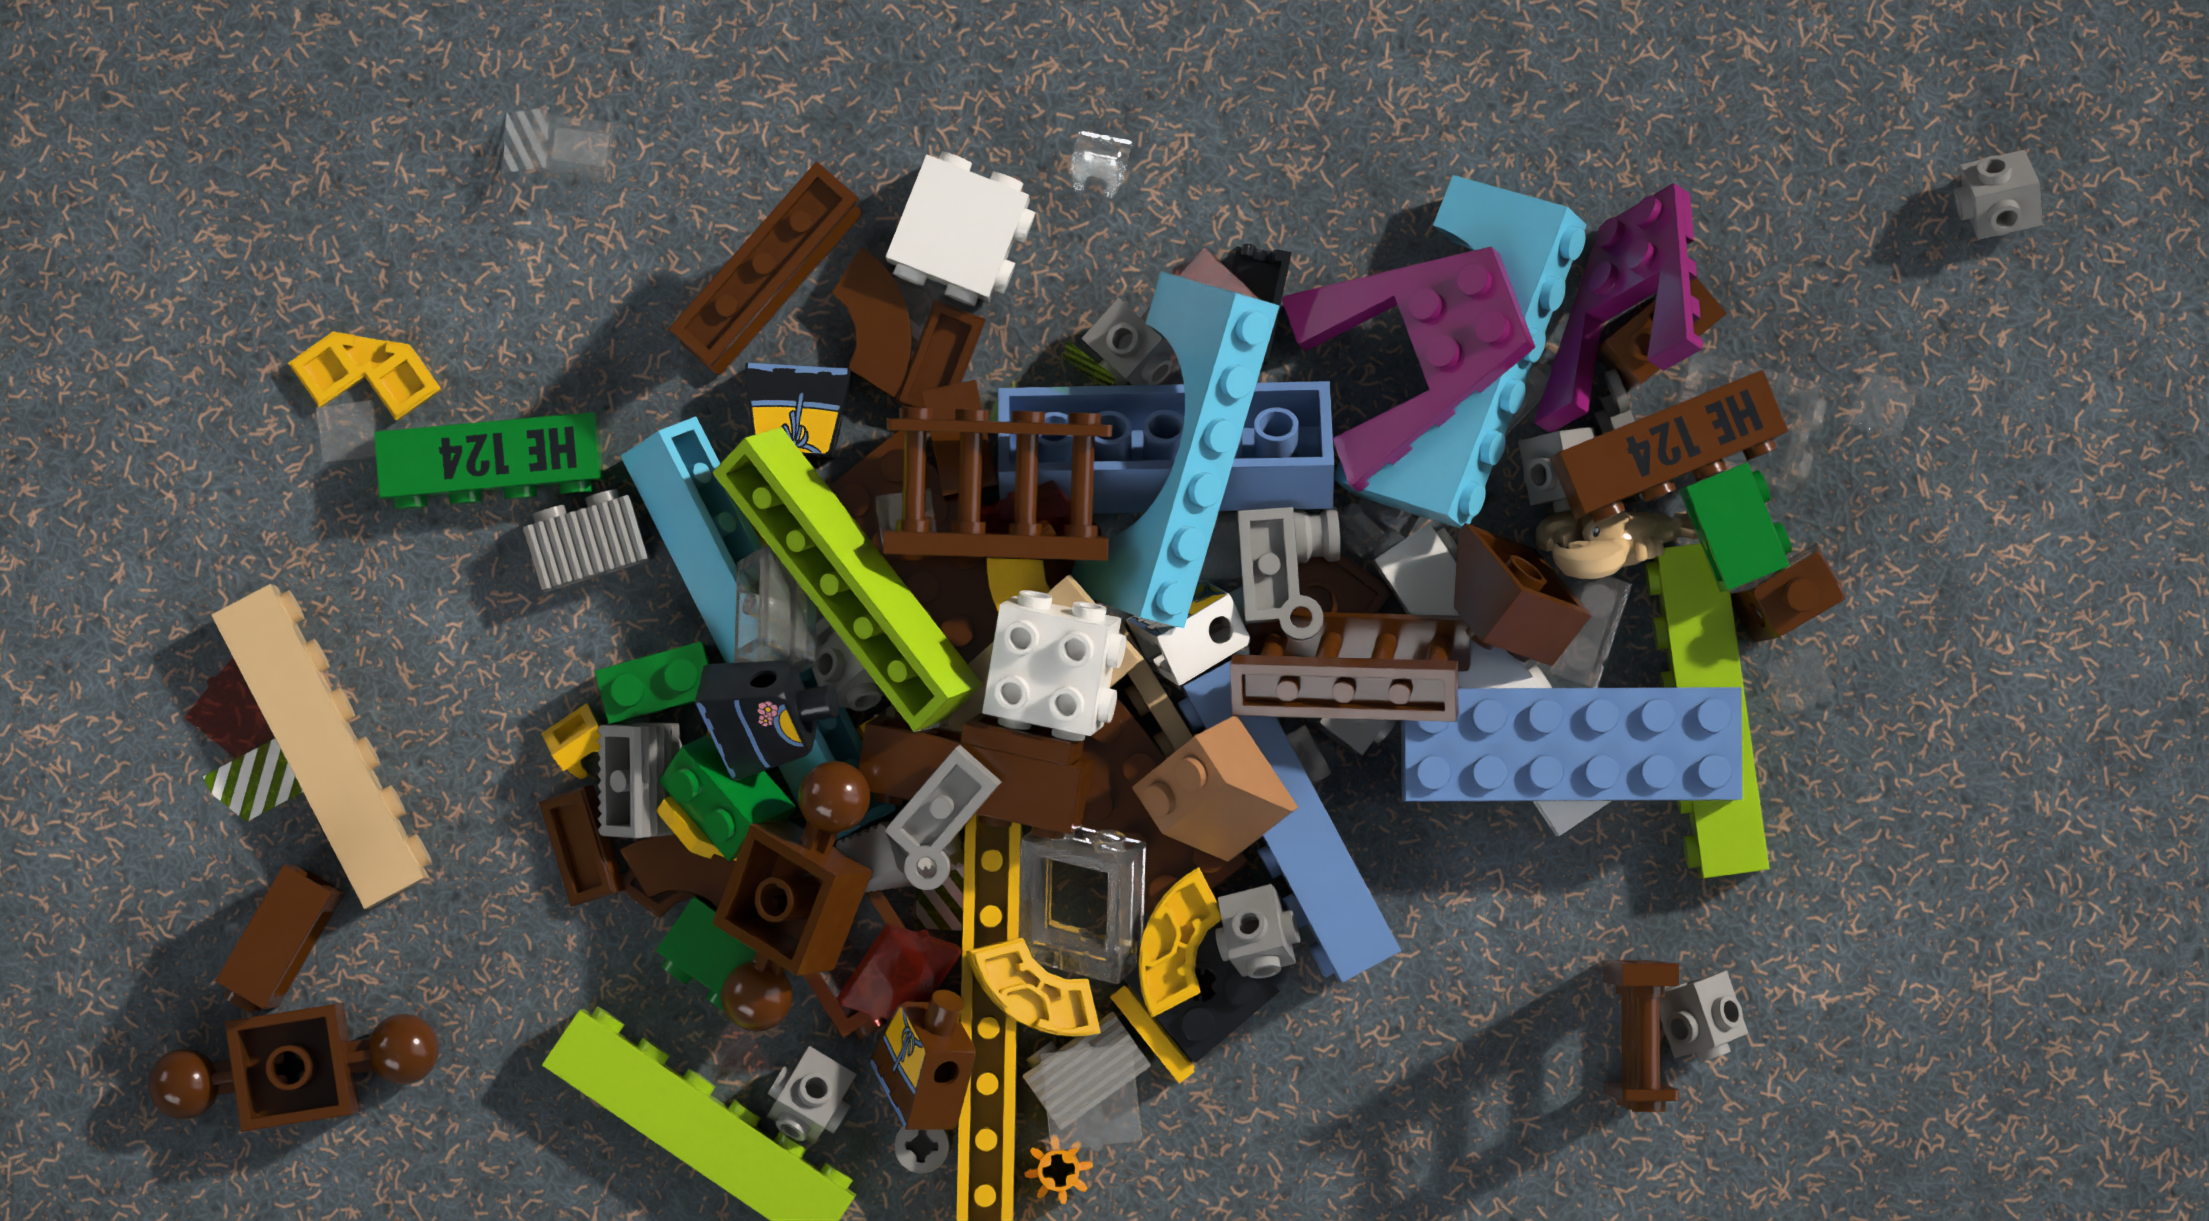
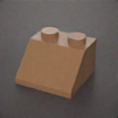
[1132,715,1298,862]

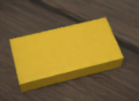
[1110,984,1195,1084]

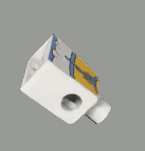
[1126,582,1250,686]

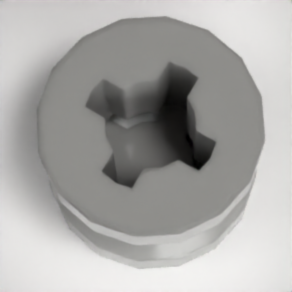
[1293,506,1340,564]
[894,1126,951,1174]

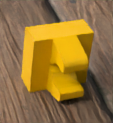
[541,703,601,779]

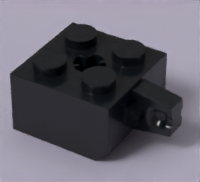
[1123,921,1280,1063]

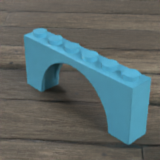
[1334,175,1587,529]
[1071,271,1279,629]

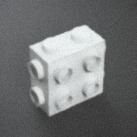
[886,151,1036,306]
[982,590,1126,741]

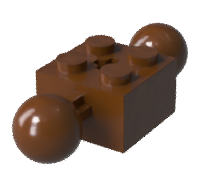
[712,761,873,1032]
[148,1003,439,1132]

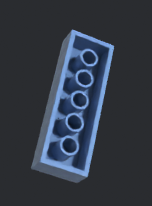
[998,381,1334,515]
[1178,661,1401,983]
[1401,687,1742,802]

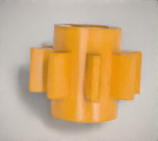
[1024,1134,1093,1204]

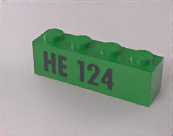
[374,412,604,510]

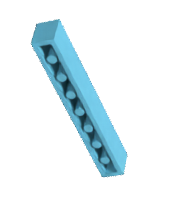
[621,416,897,842]

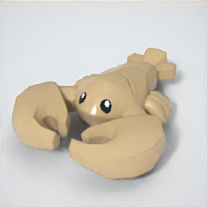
[1535,510,1698,579]

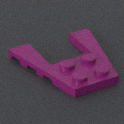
[1534,183,1703,433]
[1282,246,1536,492]

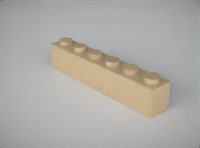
[211,584,432,909]

